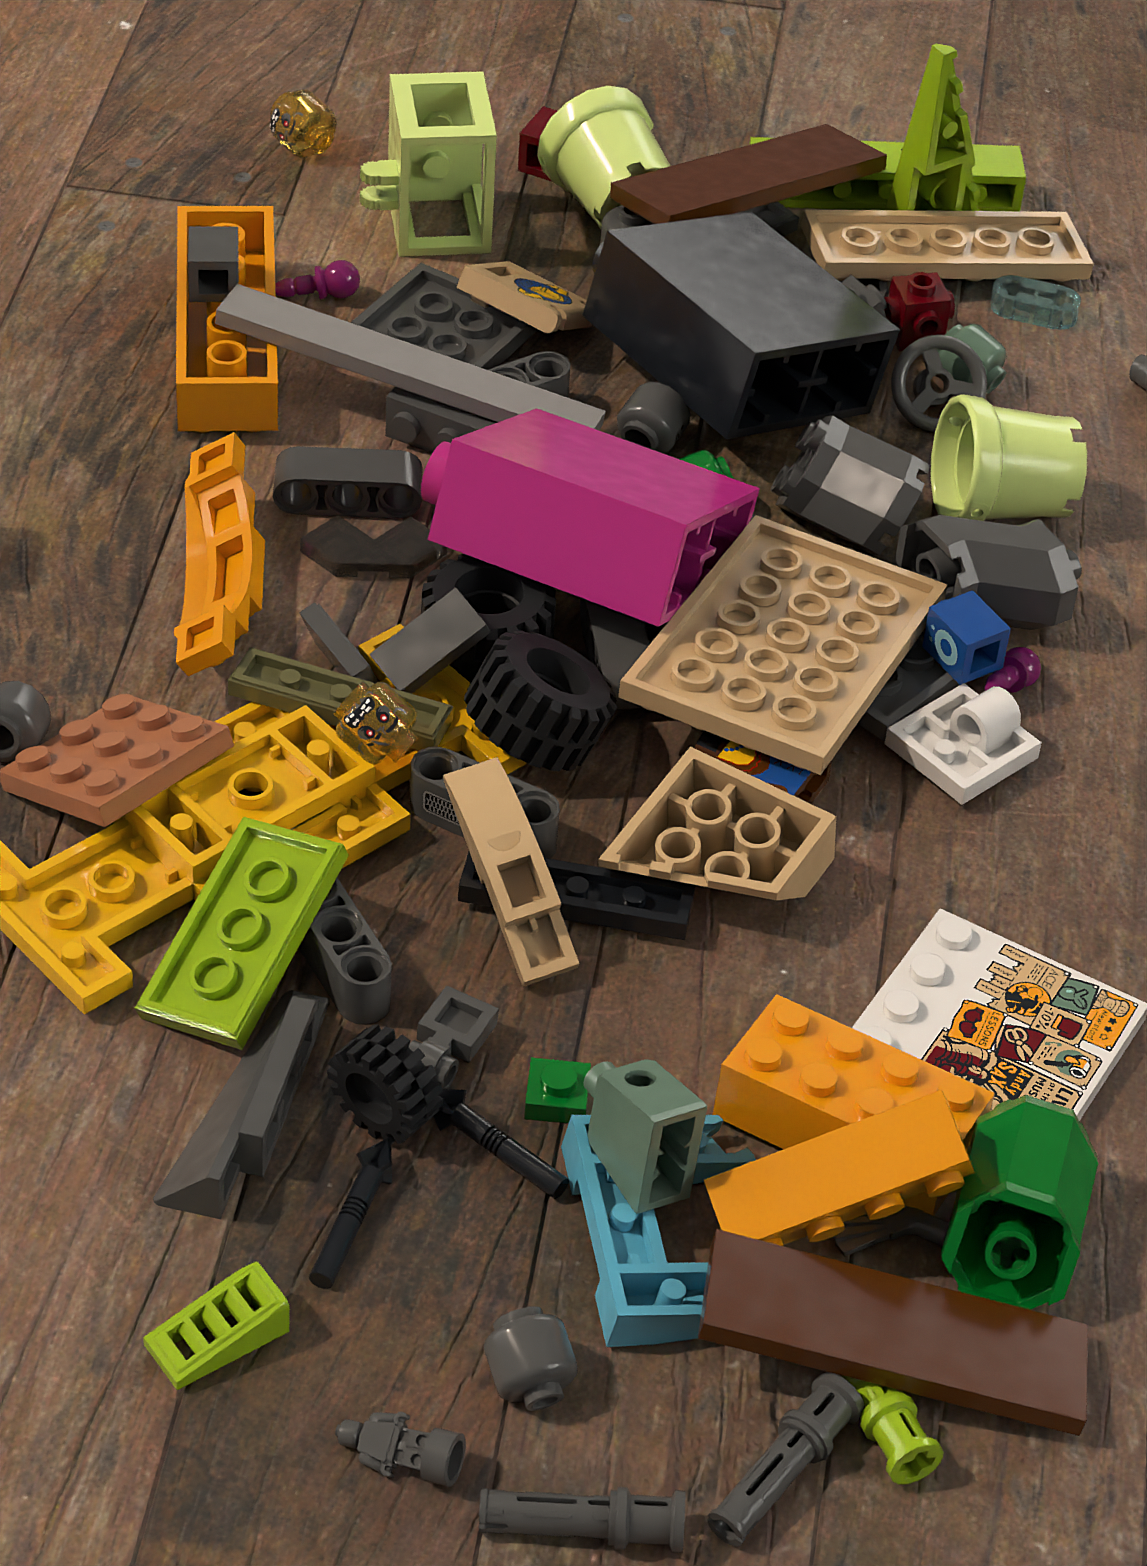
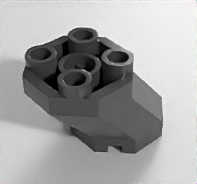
[770,415,930,555]
[896,515,1082,630]

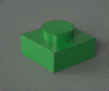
[524,1057,591,1124]

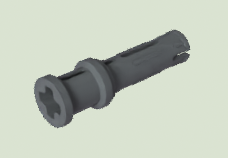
[707,1372,865,1547]
[479,1487,686,1553]

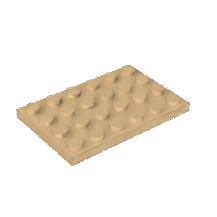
[618,515,948,775]

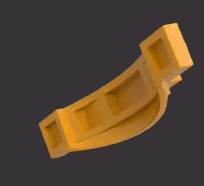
[174,432,265,677]

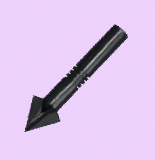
[434,1089,569,1199]
[309,1137,392,1289]

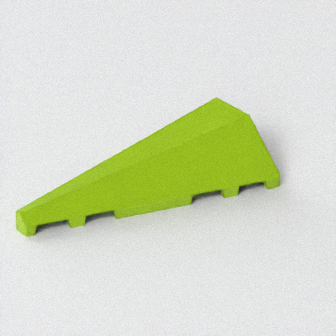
[885,44,981,211]

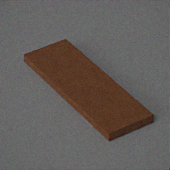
[610,124,887,224]
[698,1229,1088,1436]

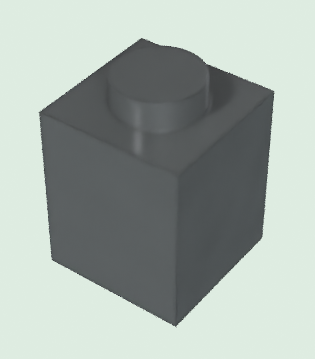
[188,226,239,302]

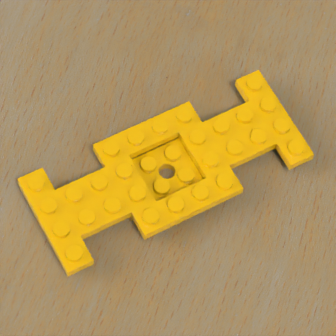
[0,624,527,1015]

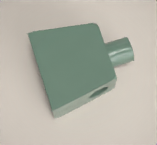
[584,1059,708,1214]

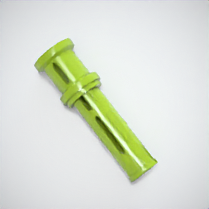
[841,1375,944,1485]

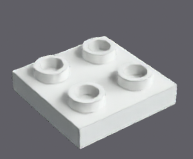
[885,683,1042,805]

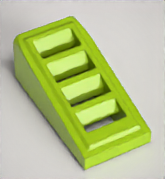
[143,1261,290,1390]

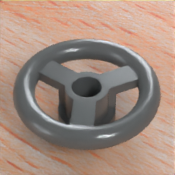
[891,335,987,433]

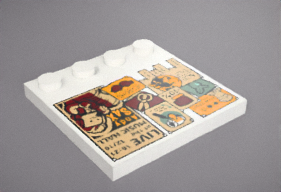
[852,908,1147,1121]

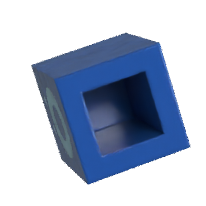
[922,590,1011,685]

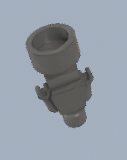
[335,1412,466,1487]

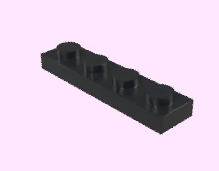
[458,851,696,941]

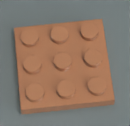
[0,694,234,827]

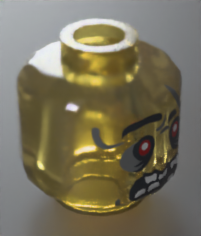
[270,89,337,158]
[334,681,418,765]

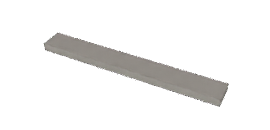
[215,284,605,430]

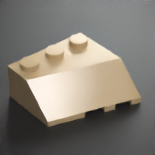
[598,746,837,901]

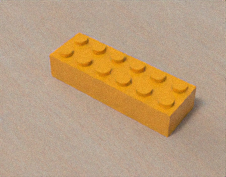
[176,206,278,433]

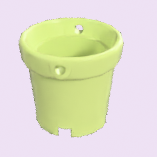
[537,86,671,228]
[931,394,1087,521]

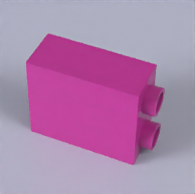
[421,408,760,627]

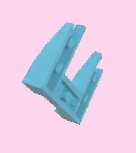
[561,1115,756,1347]

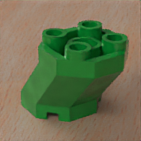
[942,1095,1098,1310]

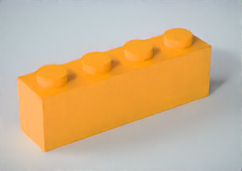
[704,1089,975,1246]

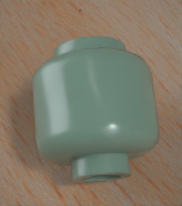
[938,324,1007,394]

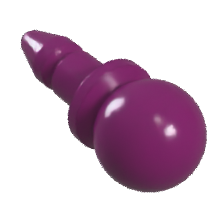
[275,260,360,300]
[985,647,1041,693]

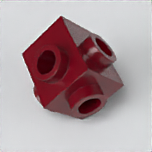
[884,272,955,351]

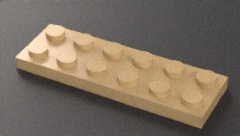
[801,210,1094,282]

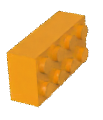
[712,994,995,1216]

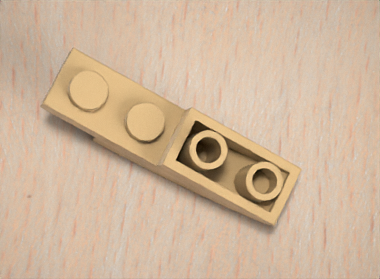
[443,757,579,987]

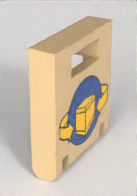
[456,261,594,333]

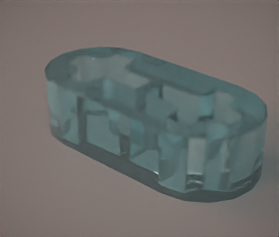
[990,275,1081,330]

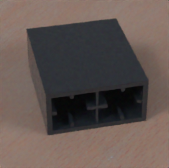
[582,212,900,440]

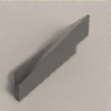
[153,990,330,1219]

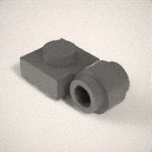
[409,985,499,1089]

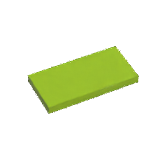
[135,817,349,1050]

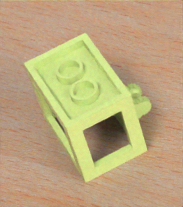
[360,72,497,257]

